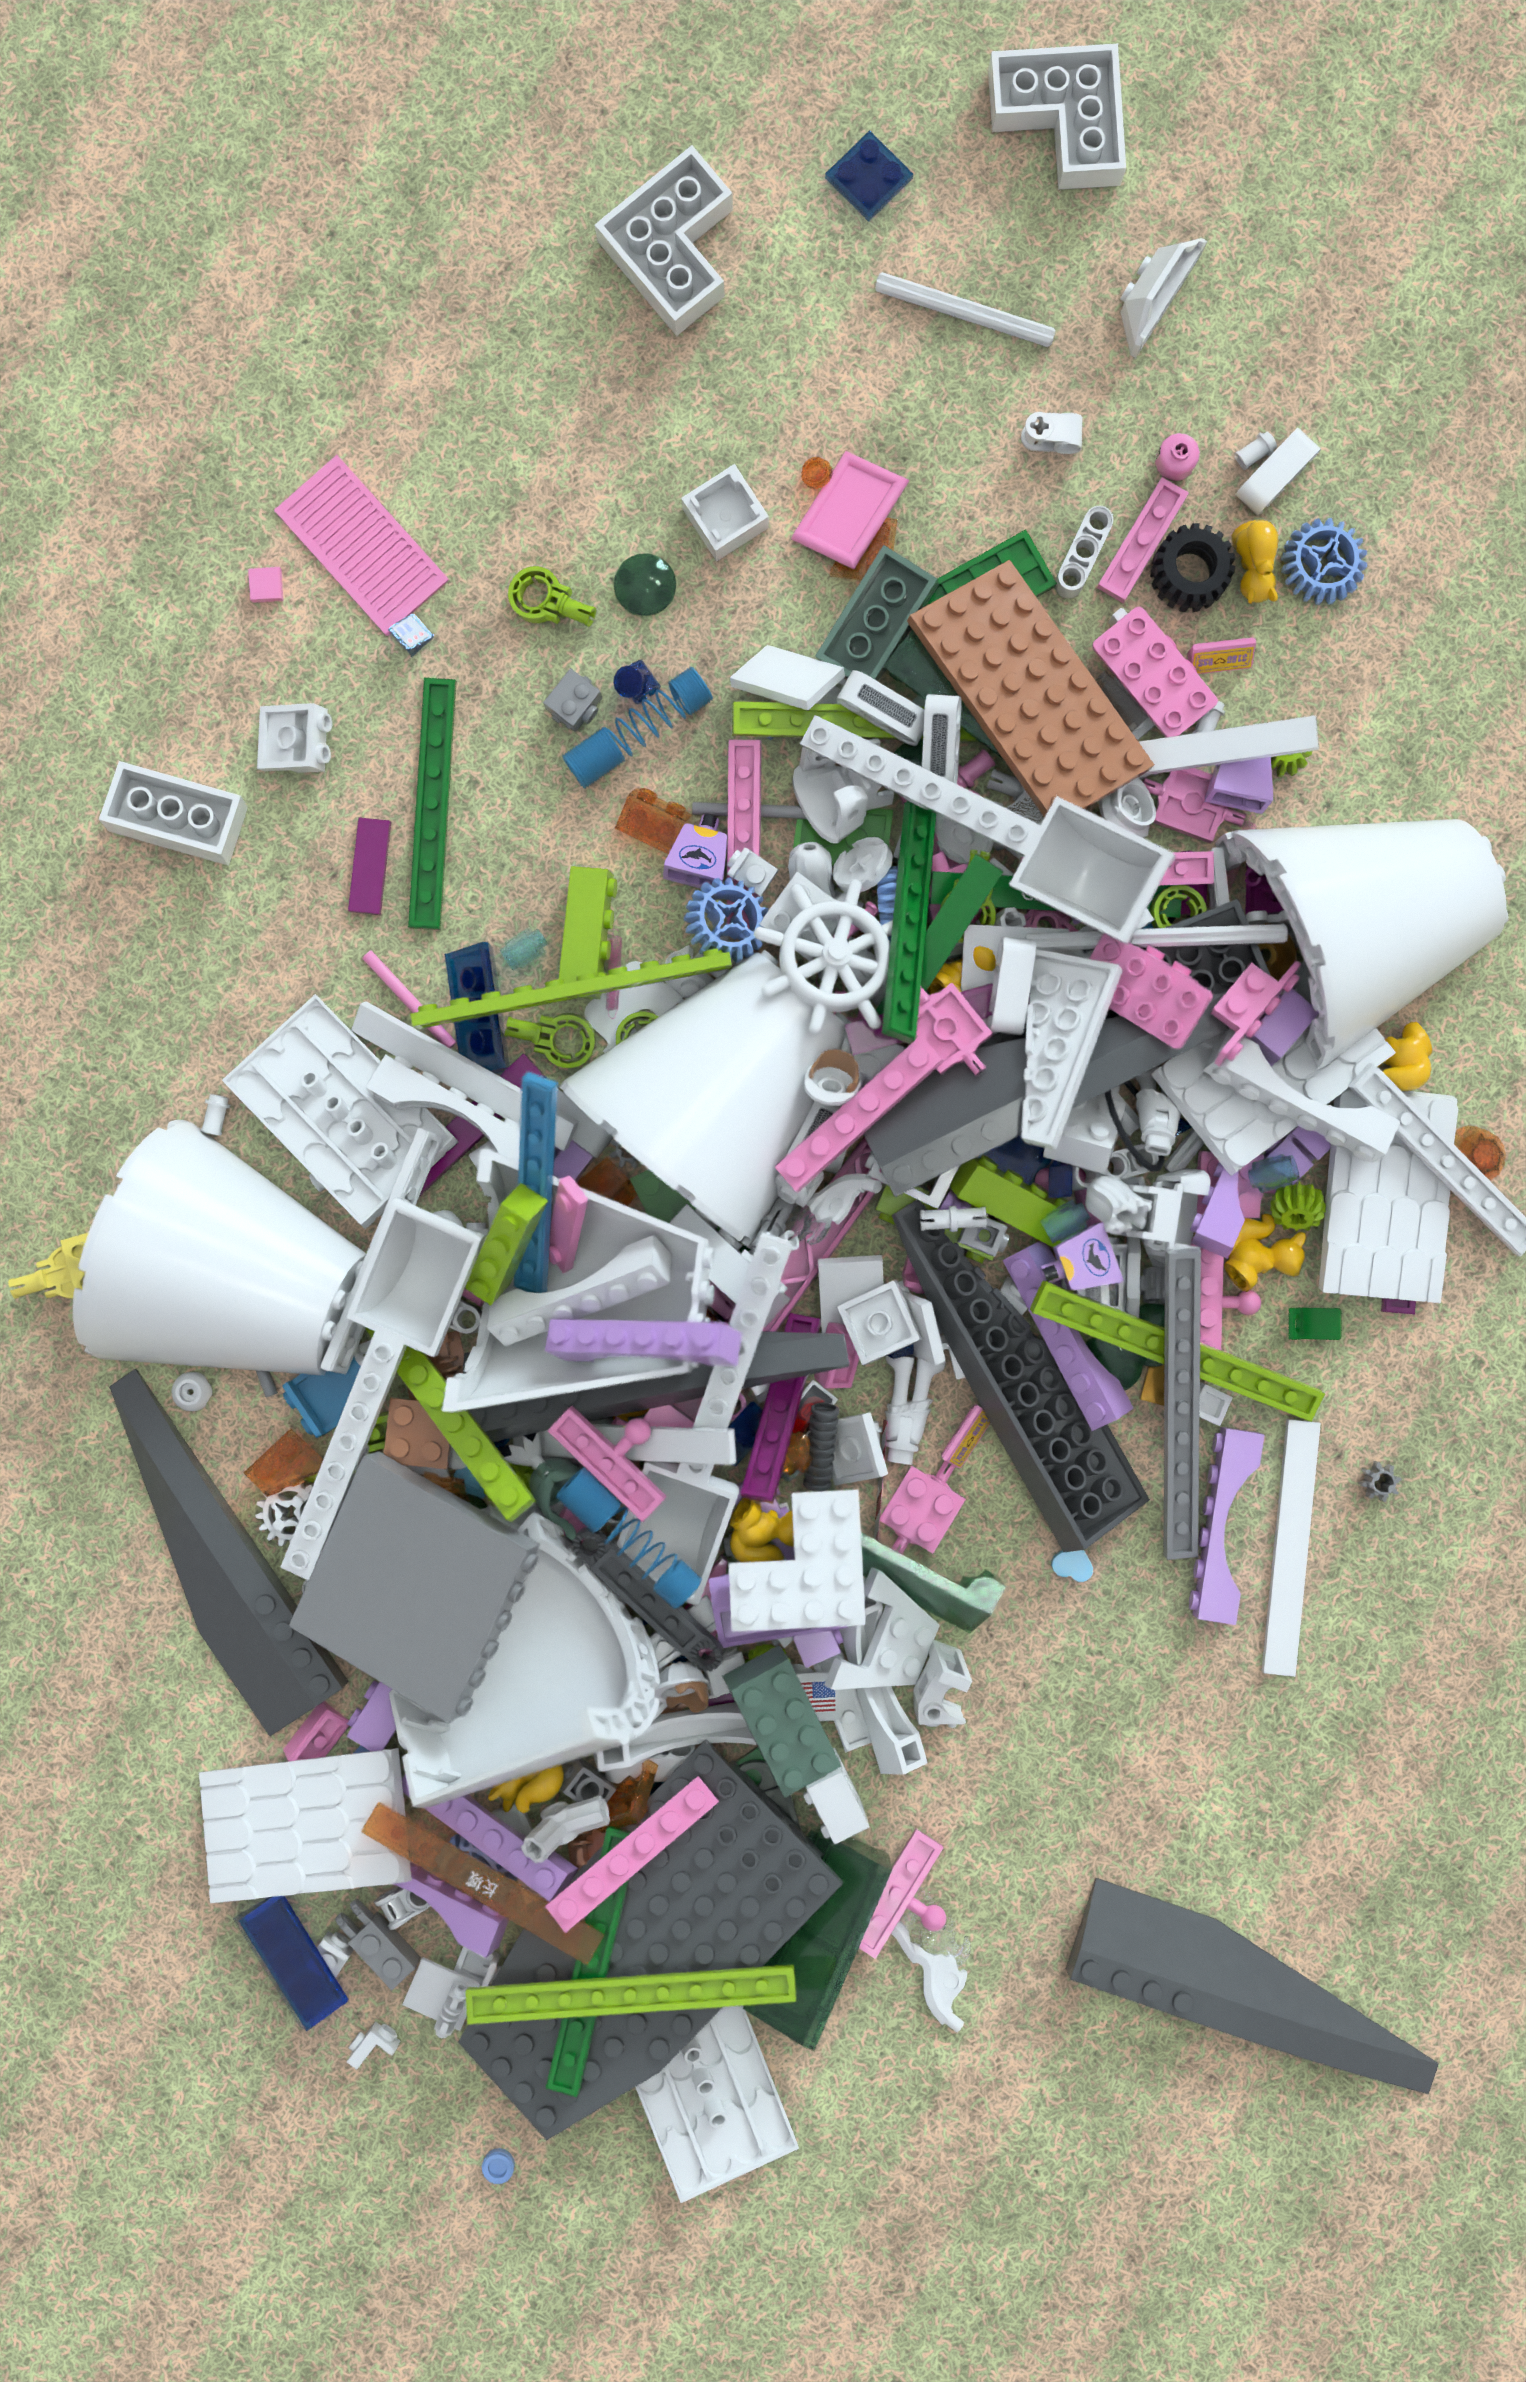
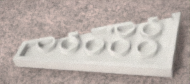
[1022,949,1123,1150]

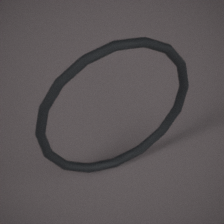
[1105,1080,1165,1172]

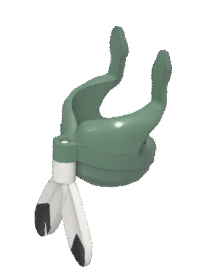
[498,1432,580,1541]

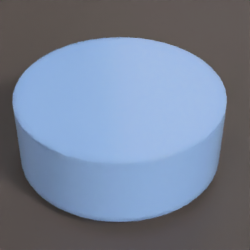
[482,2148,515,2184]

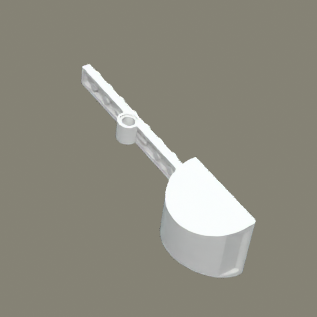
[800,715,1176,945]
[281,1197,486,1580]
[617,1232,793,1606]

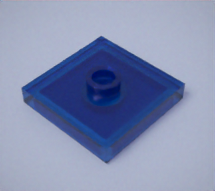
[727,1401,763,1467]

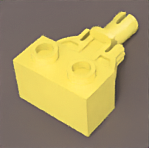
[8,1232,89,1299]

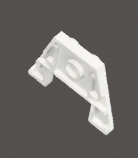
[824,1567,940,1690]

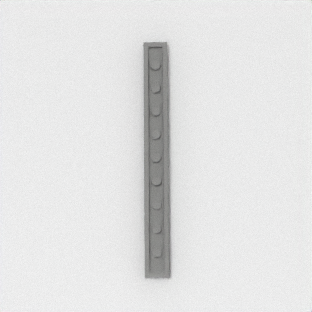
[1163,1248,1201,1560]

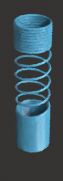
[562,666,713,789]
[556,1467,702,1609]

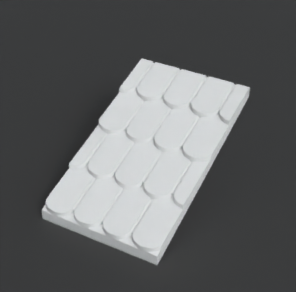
[1151,961,1396,1176]
[222,994,458,1229]
[1319,1088,1458,1303]
[199,1748,412,1903]
[636,2006,799,2203]

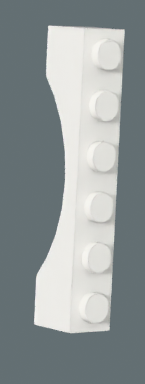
[1203,1029,1401,1162]
[365,1054,520,1162]
[487,1235,672,1347]
[839,1578,927,1775]
[593,1702,756,1772]

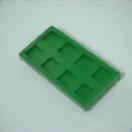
[926,530,1057,606]

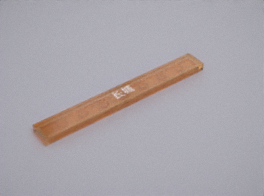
[361,1802,604,1965]

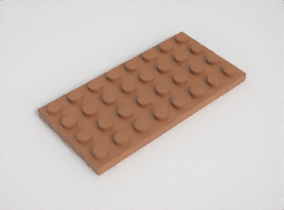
[907,560,1155,818]

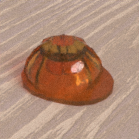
[1454,1126,1506,1180]

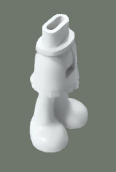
[1135,1065,1181,1156]
[885,1352,946,1465]

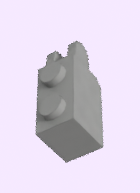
[335,1899,421,1991]

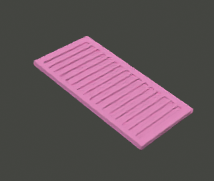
[274,455,449,636]

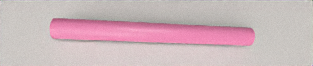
[362,950,457,1049]

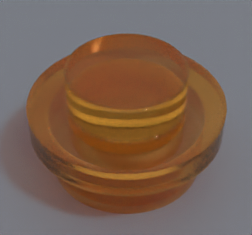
[801,457,833,489]

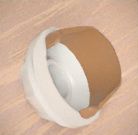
[804,1049,861,1107]
[654,1662,710,1713]

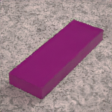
[348,817,391,915]

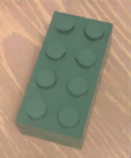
[815,545,939,682]
[722,1645,841,1798]

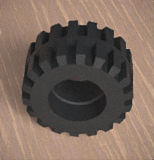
[1150,523,1236,612]

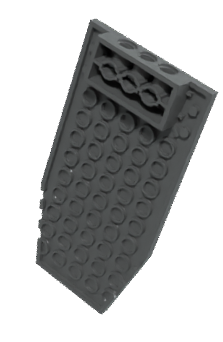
[458,1739,843,2141]

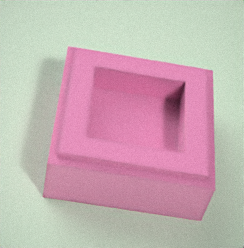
[248,567,284,603]

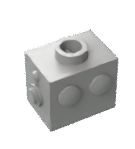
[543,668,602,732]
[560,1758,616,1802]

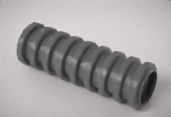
[803,1402,839,1492]

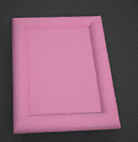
[791,451,909,569]

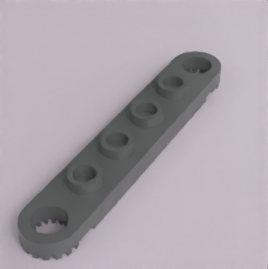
[573,1527,724,1672]

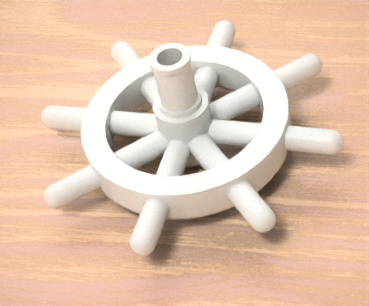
[754,880,893,1034]

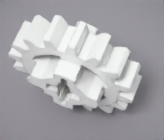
[255,1477,314,1546]

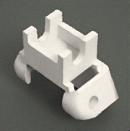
[792,738,894,843]
[1120,1168,1211,1265]

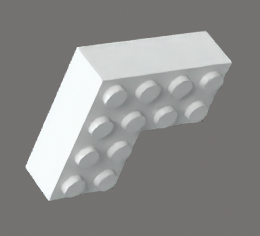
[988,44,1126,190]
[595,145,733,336]
[729,1490,866,1632]

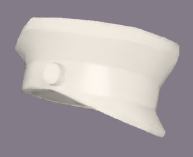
[1099,778,1156,838]

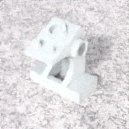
[913,1640,972,1728]

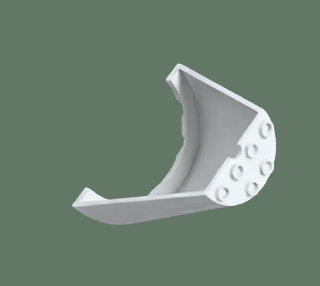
[1215,819,1509,1069]
[559,950,851,1250]
[73,1120,366,1375]
[442,1149,714,1412]
[389,1512,660,1808]

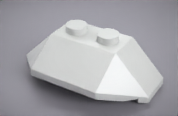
[1120,238,1207,358]

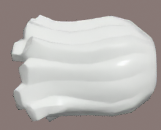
[788,842,836,898]
[1085,1176,1153,1235]

